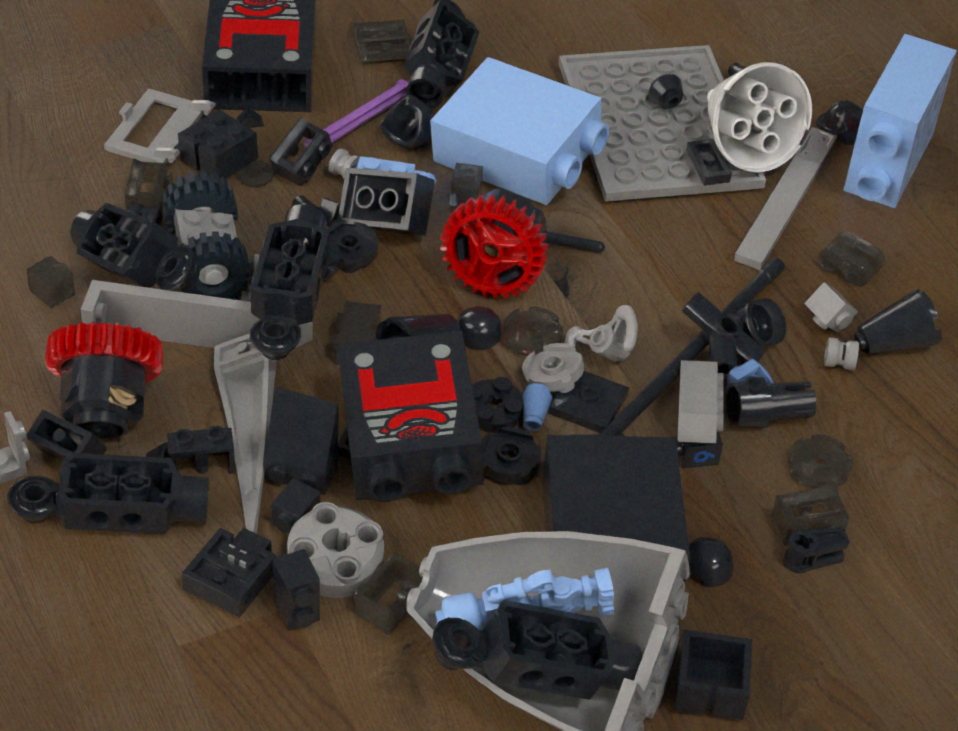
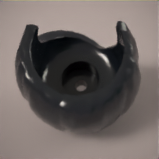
[380,95,433,149]

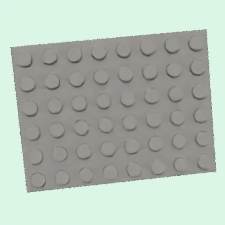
[559,45,766,201]

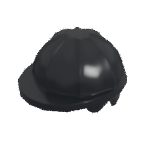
[816,100,863,145]

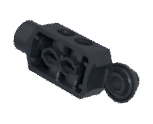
[403,0,479,109]
[70,202,200,291]
[250,204,329,360]
[7,453,209,534]
[432,600,642,700]

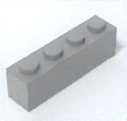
[678,360,724,443]

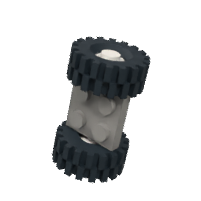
[162,171,251,299]

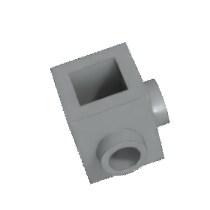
[804,282,858,333]

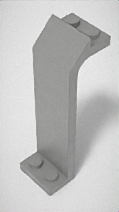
[81,280,313,348]

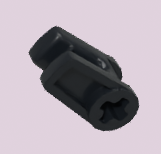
[783,527,850,573]

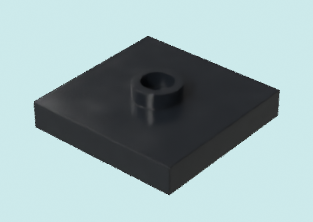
[548,371,629,433]

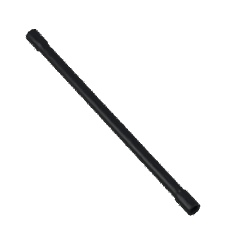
[598,257,785,436]

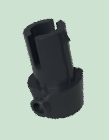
[726,376,816,428]

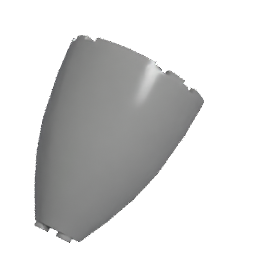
[406,531,689,731]

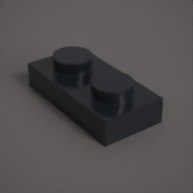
[686,139,732,186]

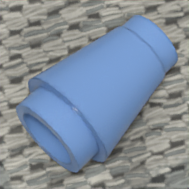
[522,383,552,431]

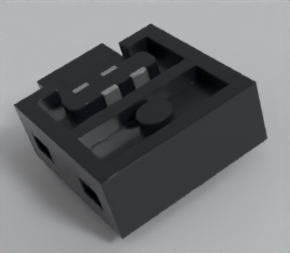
[182,527,276,618]

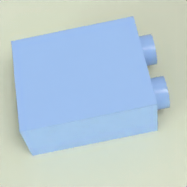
[843,34,957,208]
[430,57,609,205]

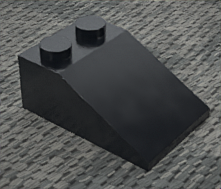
[337,168,435,236]
[264,387,339,495]

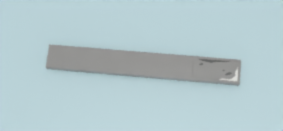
[734,127,837,270]

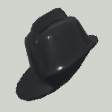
[735,298,786,347]

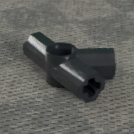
[682,291,766,375]

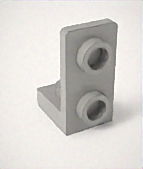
[0,411,30,484]

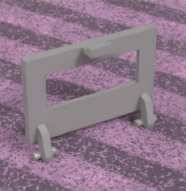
[104,88,215,168]

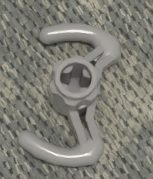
[564,305,638,362]

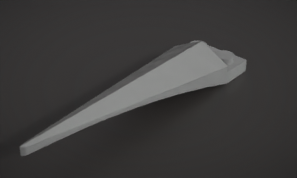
[214,333,277,534]

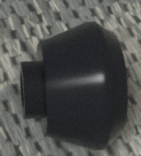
[648,74,683,109]

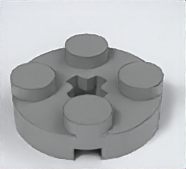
[522,343,584,393]

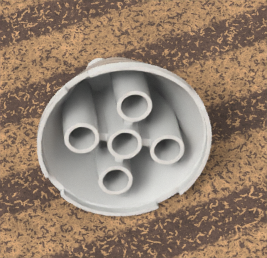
[707,62,812,172]

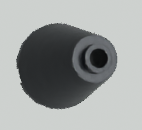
[854,289,942,354]
[376,314,460,340]

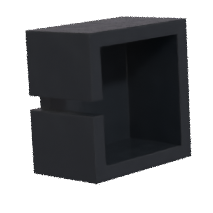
[178,109,259,179]
[674,629,753,720]

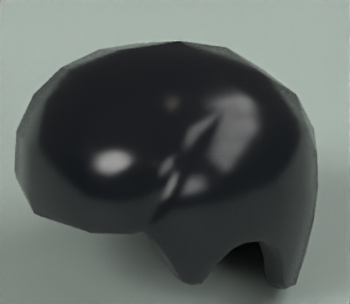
[457,306,501,350]
[689,537,734,587]

